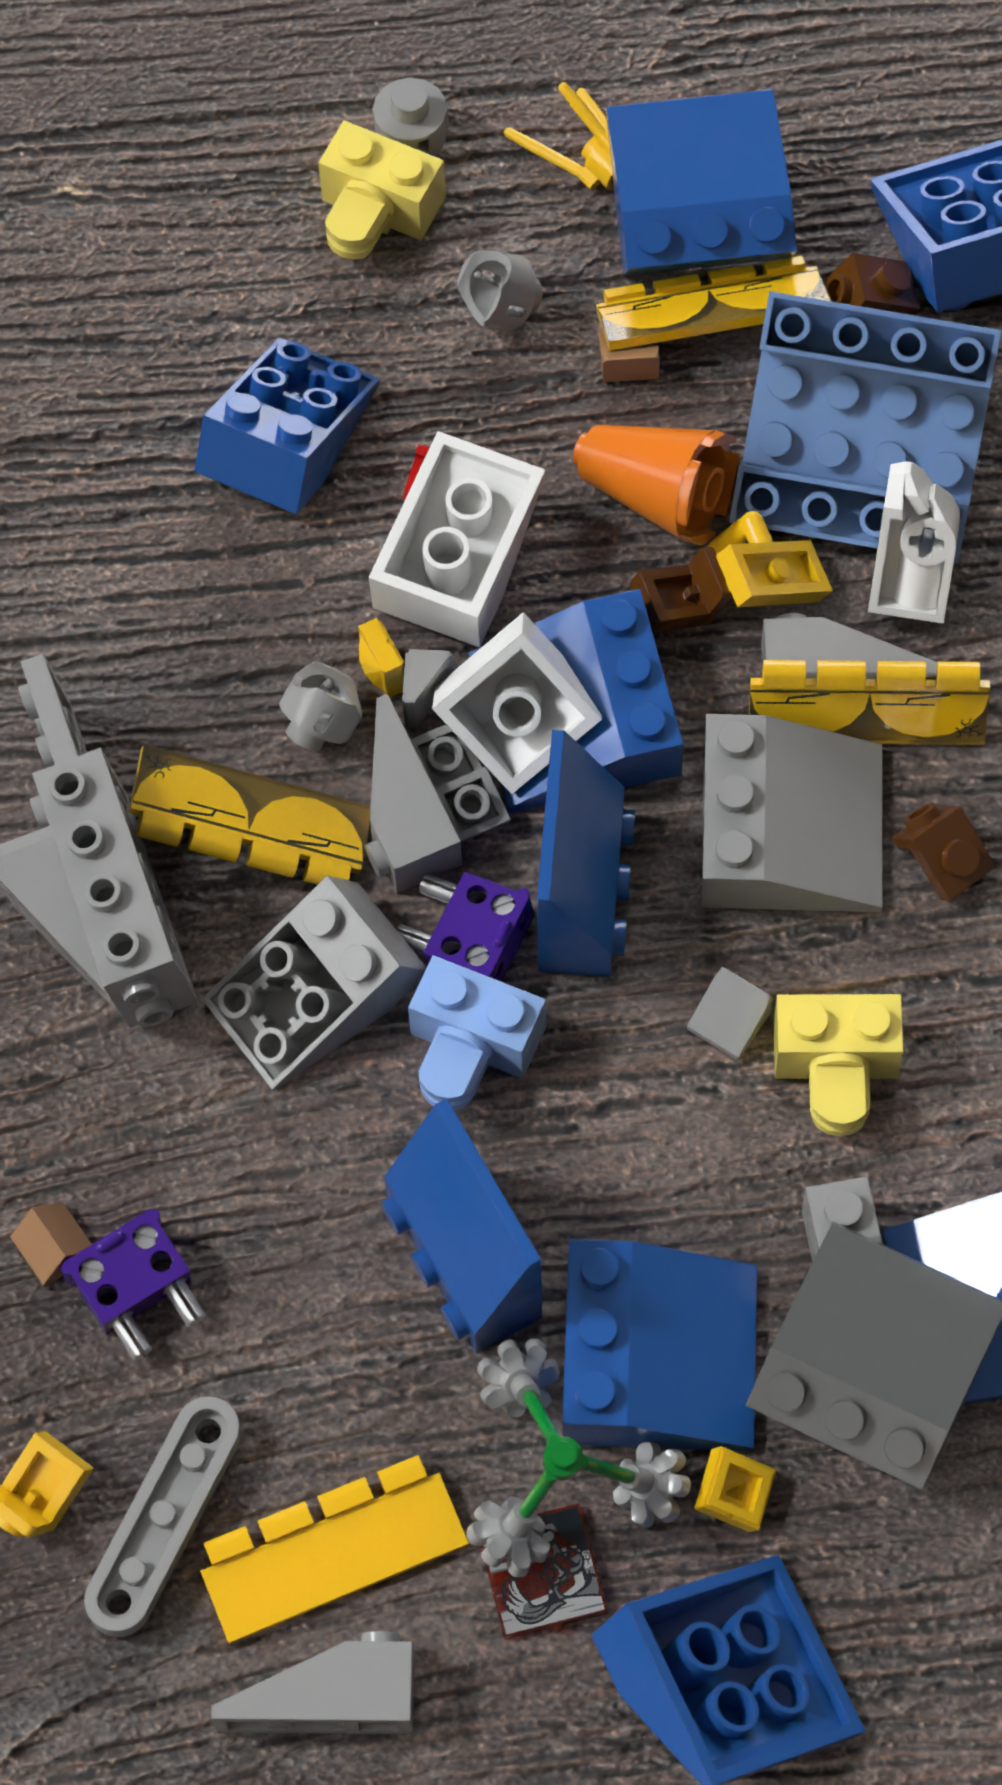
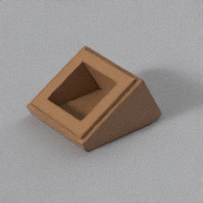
[598,329,660,383]

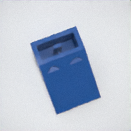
[194,338,380,514]

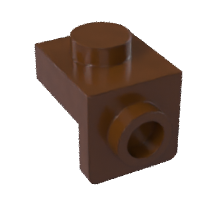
[823,253,920,315]
[630,547,732,633]
[892,803,996,900]

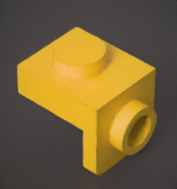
[0,1430,94,1538]

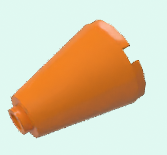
[573,424,740,546]

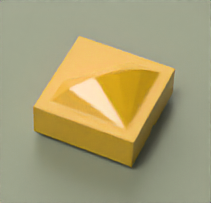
[358,618,405,698]
[694,1446,776,1532]

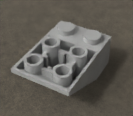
[202,876,427,1090]

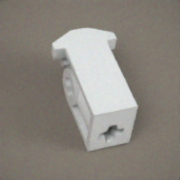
[868,461,960,623]

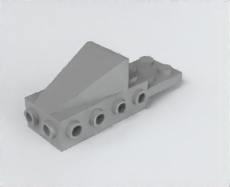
[0,653,198,1028]

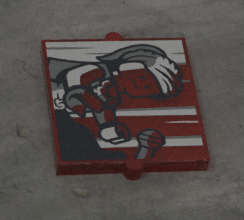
[480,1503,608,1640]

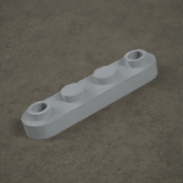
[84,1397,241,1637]

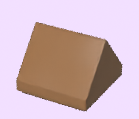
[10,1203,92,1288]

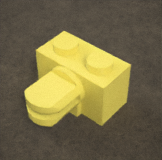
[318,120,446,260]
[773,994,903,1137]

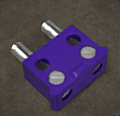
[396,872,535,982]
[61,1209,206,1360]

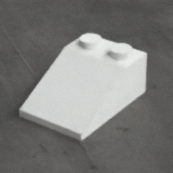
[369,431,546,647]

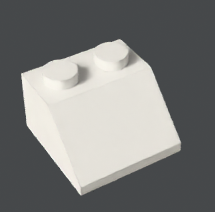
[432,612,602,794]

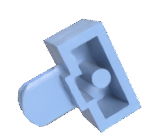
[408,955,547,1110]

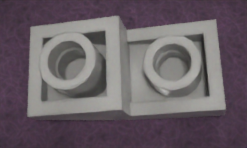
[410,724,511,843]

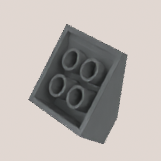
[745,1222,1002,1490]

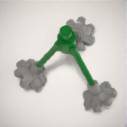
[467,1339,691,1577]

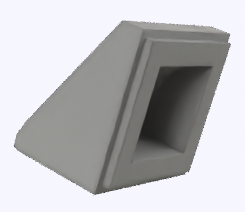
[402,649,453,729]
[687,967,773,1060]

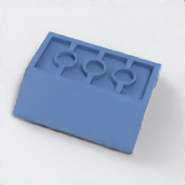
[729,291,1002,563]

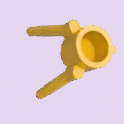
[504,82,614,190]

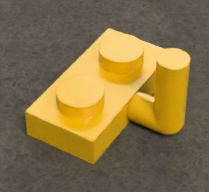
[708,511,833,607]

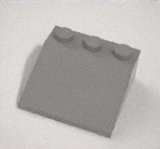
[701,714,882,912]

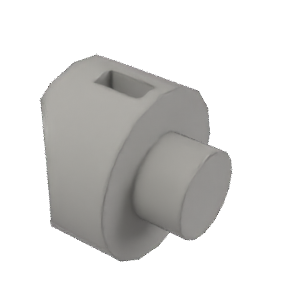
[373,78,448,157]
[457,250,543,330]
[279,661,362,751]

